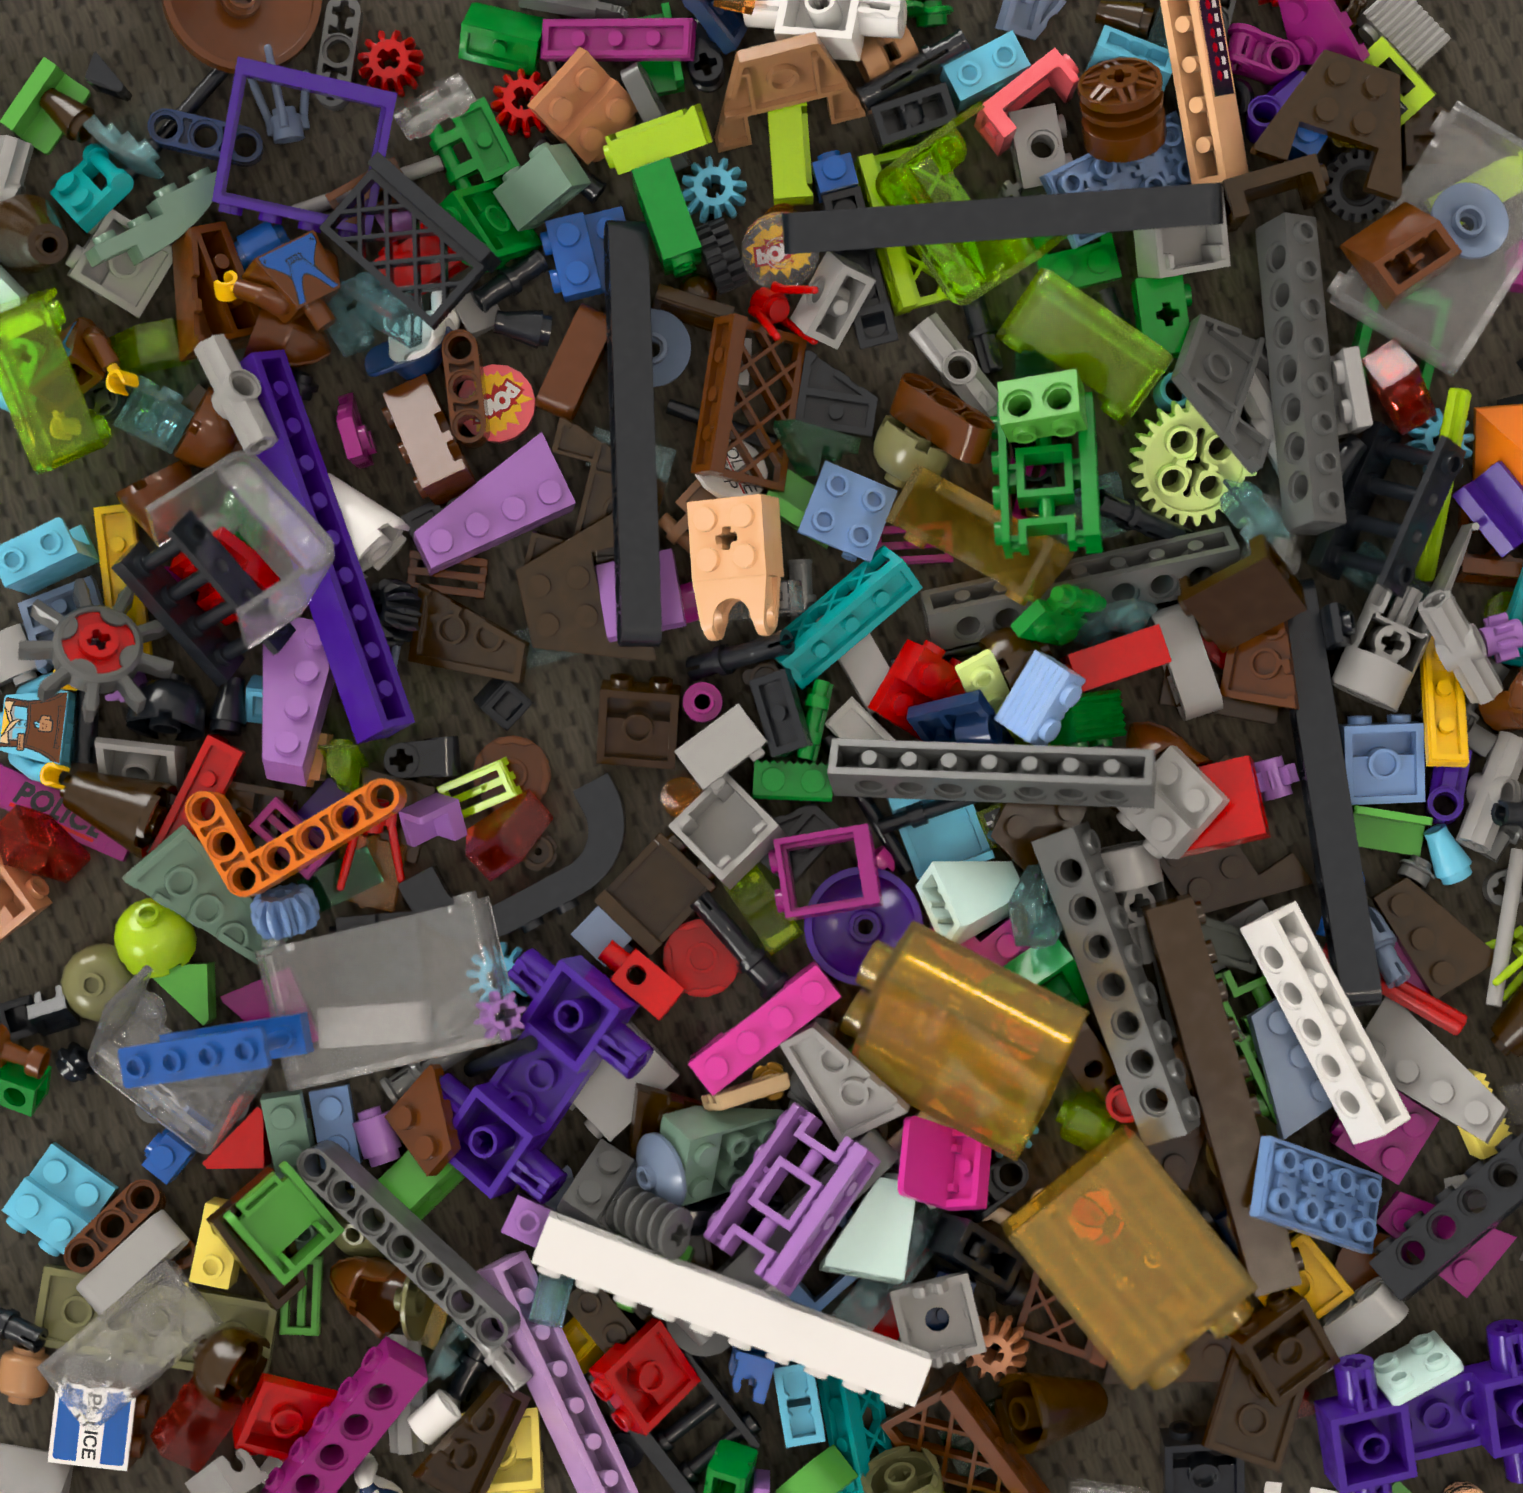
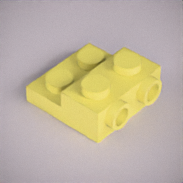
[461,1407,544,1493]

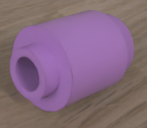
[352,1105,402,1167]

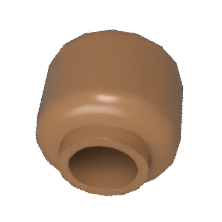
[0,1343,53,1405]

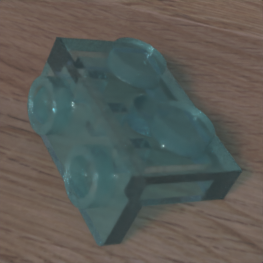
[113,375,194,454]

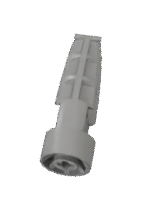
[1331,522,1480,712]
[1092,840,1178,1052]

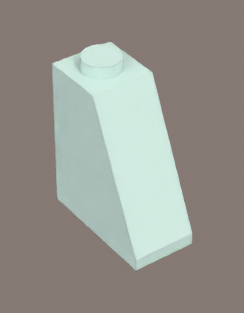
[916,861,1026,950]
[819,1173,916,1285]

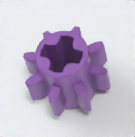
[1478,612,1523,664]
[1254,755,1300,801]
[474,991,526,1041]

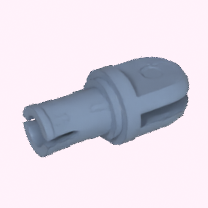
[1368,906,1411,989]

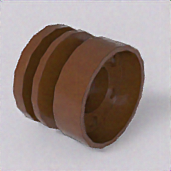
[1077,57,1167,163]

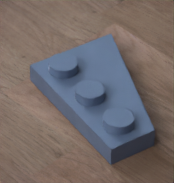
[1247,997,1333,1140]

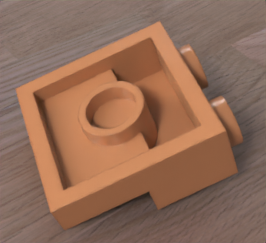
[527,47,637,165]
[0,839,53,943]

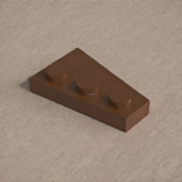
[1220,620,1300,710]

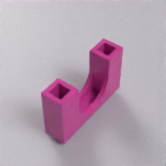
[688,960,841,1096]

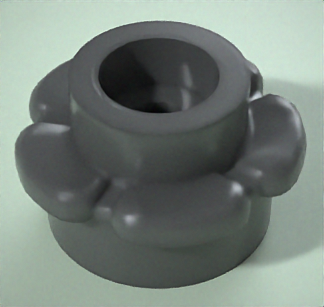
[1397,855,1435,889]

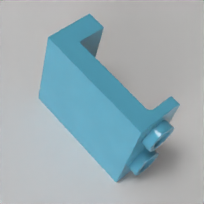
[0,517,100,595]
[886,798,995,882]

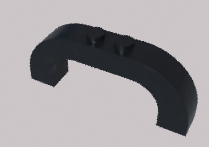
[397,773,626,941]

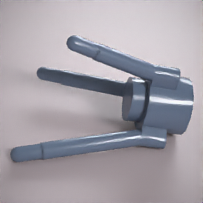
[247,44,310,144]

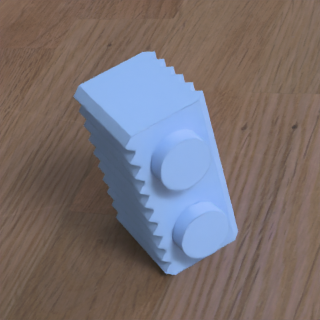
[994,650,1085,746]

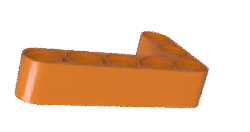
[185,778,407,897]

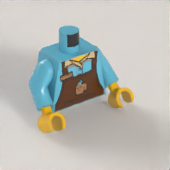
[0,669,78,790]

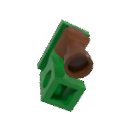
[0,1024,52,1117]

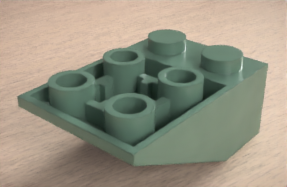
[659,1106,784,1206]

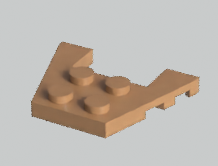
[714,32,866,153]

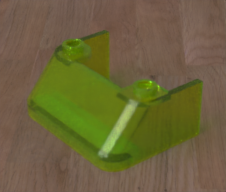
[875,101,1069,305]
[996,268,1173,427]
[0,286,113,475]

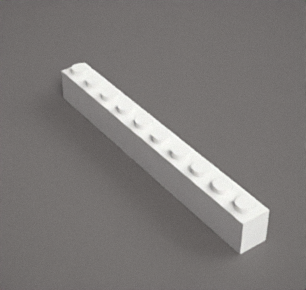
[531,1210,932,1408]

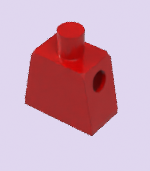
[598,940,686,1021]

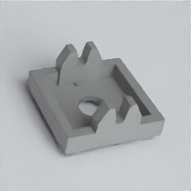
[889,1270,987,1368]

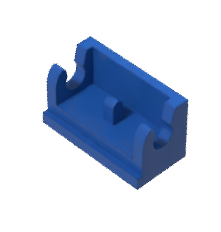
[728,1345,776,1404]

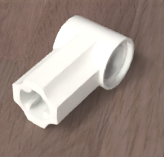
[407,1389,462,1445]

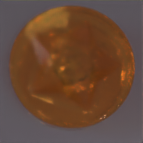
[661,777,701,817]

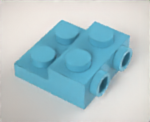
[1,1142,119,1257]

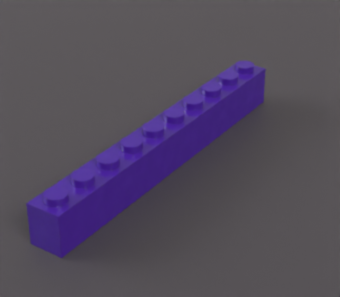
[239,350,415,744]

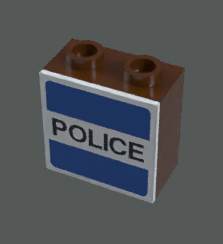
[48,1374,150,1471]

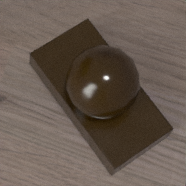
[652,274,735,332]

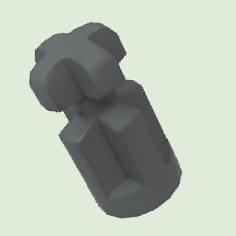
[997,180,1023,198]

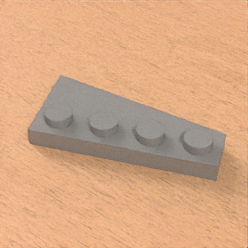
[1364,996,1509,1144]

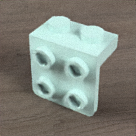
[1374,1330,1464,1406]

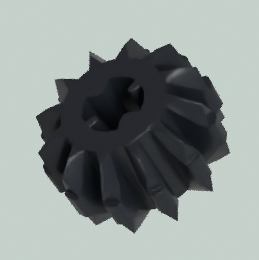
[370,578,423,647]

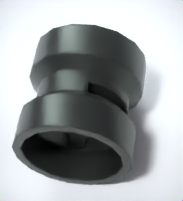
[79,378,127,422]

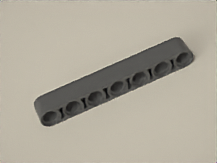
[675,1128,900,1347]
[296,1140,521,1349]

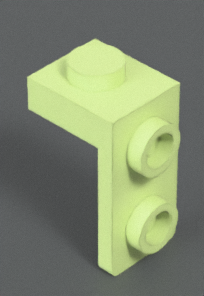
[955,649,1010,714]

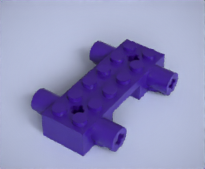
[439,948,654,1205]
[1314,1319,1523,1493]

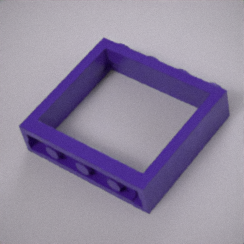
[212,56,397,237]

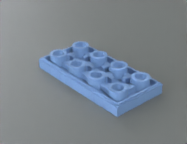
[1039,111,1191,249]
[1249,1136,1382,1254]

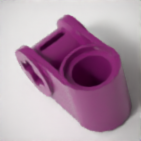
[1227,23,1300,85]

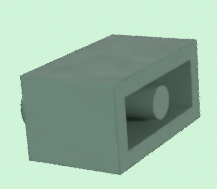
[493,142,591,231]

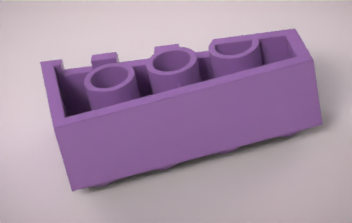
[413,432,576,575]
[262,614,335,787]

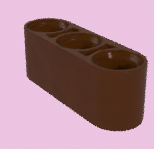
[535,303,607,421]
[442,329,490,449]
[890,373,995,464]
[63,1179,166,1275]

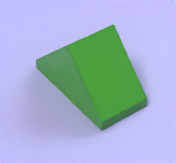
[153,962,216,1026]

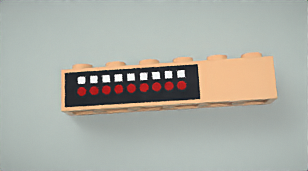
[1160,0,1249,184]

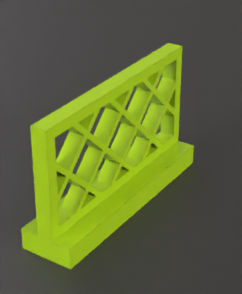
[853,138,988,316]

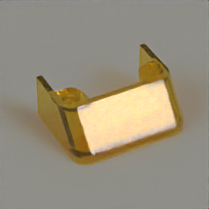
[886,464,1075,607]

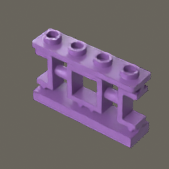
[703,1102,881,1297]

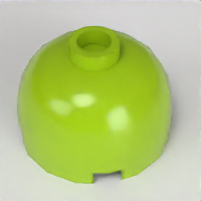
[114,898,197,978]

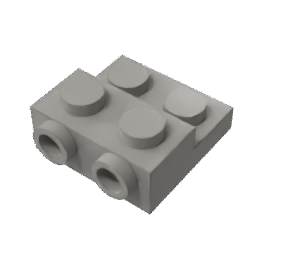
[65,209,173,318]
[1330,346,1373,439]
[1116,745,1231,859]

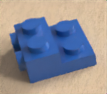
[540,206,626,303]

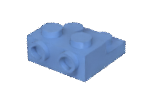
[1338,714,1425,805]

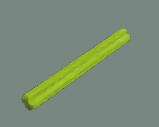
[1414,388,1472,581]

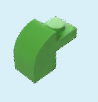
[775,1444,858,1493]

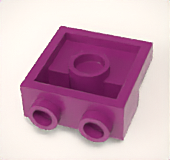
[1329,1090,1440,1185]

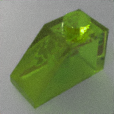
[109,318,189,375]

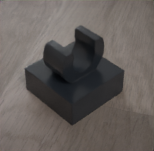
[27,985,81,1037]

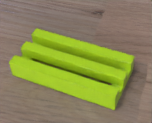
[436,757,522,818]

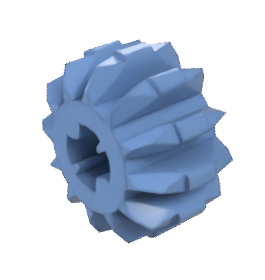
[250,883,320,940]

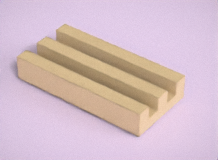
[701,1073,791,1111]

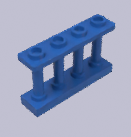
[118,1012,314,1089]

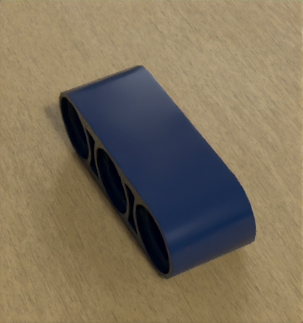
[148,108,263,167]

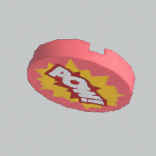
[458,364,536,444]

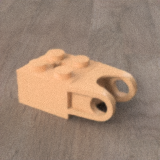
[687,494,784,641]

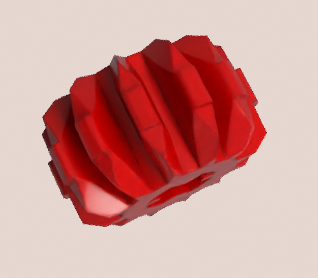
[358,30,425,98]
[490,68,548,138]

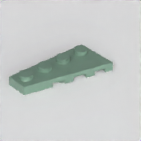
[122,824,288,965]

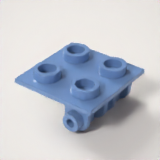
[797,460,897,563]

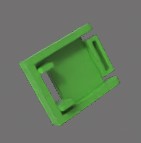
[223,1160,345,1286]

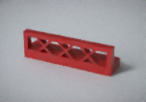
[147,734,246,855]

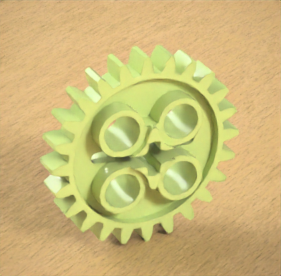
[1128,399,1257,526]

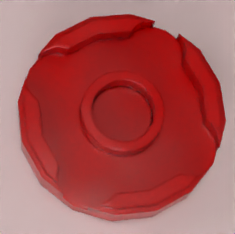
[663,919,738,997]

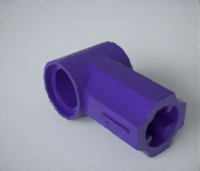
[1245,70,1306,144]
[1425,750,1472,825]

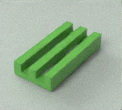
[279,1255,324,1336]

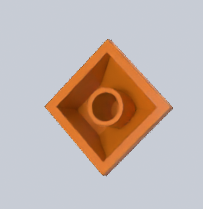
[1473,404,1523,486]

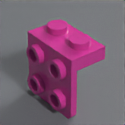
[897,1116,993,1211]

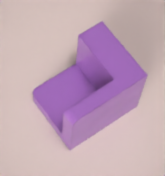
[398,793,468,847]

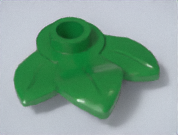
[906,0,954,28]

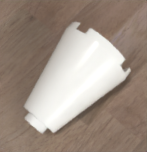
[328,473,410,579]

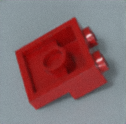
[169,526,283,626]
[868,639,966,741]
[588,1318,701,1436]
[232,1373,338,1462]

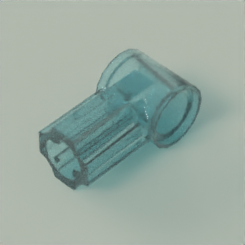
[528,1273,574,1328]

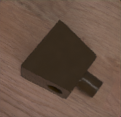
[1044,1012,1117,1102]

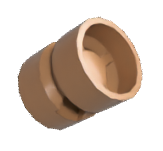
[855,26,922,83]

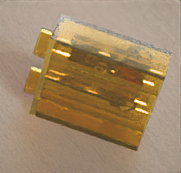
[840,920,1089,1162]
[1000,1124,1259,1391]

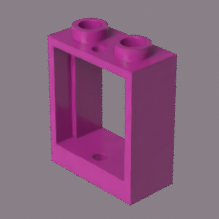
[769,823,884,921]

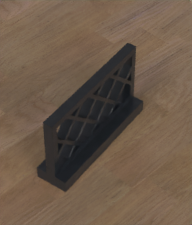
[319,151,502,331]

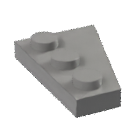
[780,1021,910,1145]

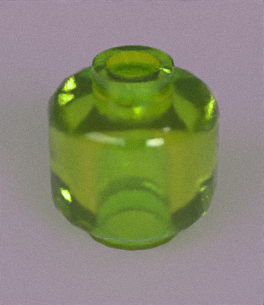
[1055,1093,1116,1152]

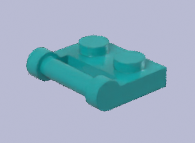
[49,143,134,233]

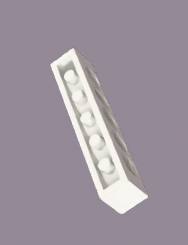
[1240,901,1411,1145]

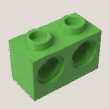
[997,369,1088,444]

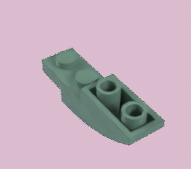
[84,167,217,268]
[260,1088,324,1250]

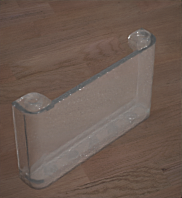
[1327,100,1523,377]
[255,891,522,1091]

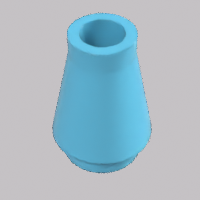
[1423,823,1472,885]

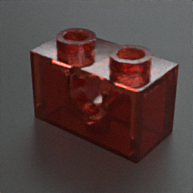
[150,1377,243,1472]

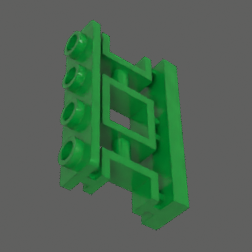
[990,392,1103,559]

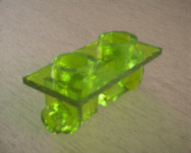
[318,739,369,793]

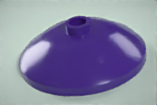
[804,867,923,986]

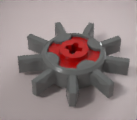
[18,578,174,722]

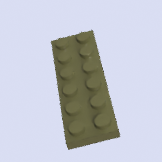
[34,1264,280,1382]

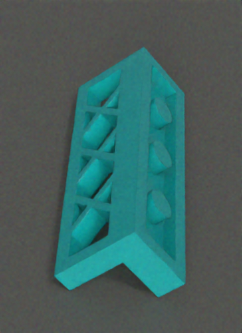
[774,545,923,690]
[817,1375,892,1493]

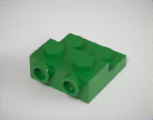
[439,179,542,273]

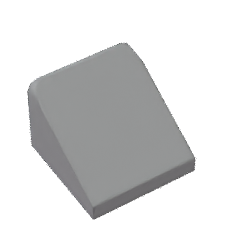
[455,293,500,338]

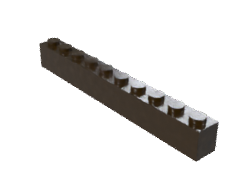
[1141,893,1305,1297]

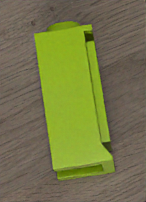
[768,102,814,207]
[603,103,713,175]

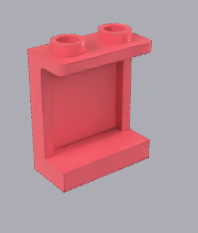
[974,48,1079,156]

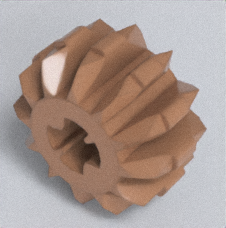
[966,1311,1030,1383]

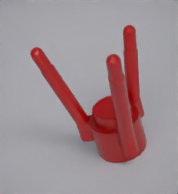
[748,281,819,345]
[337,798,405,891]

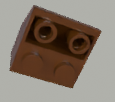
[1340,201,1462,310]

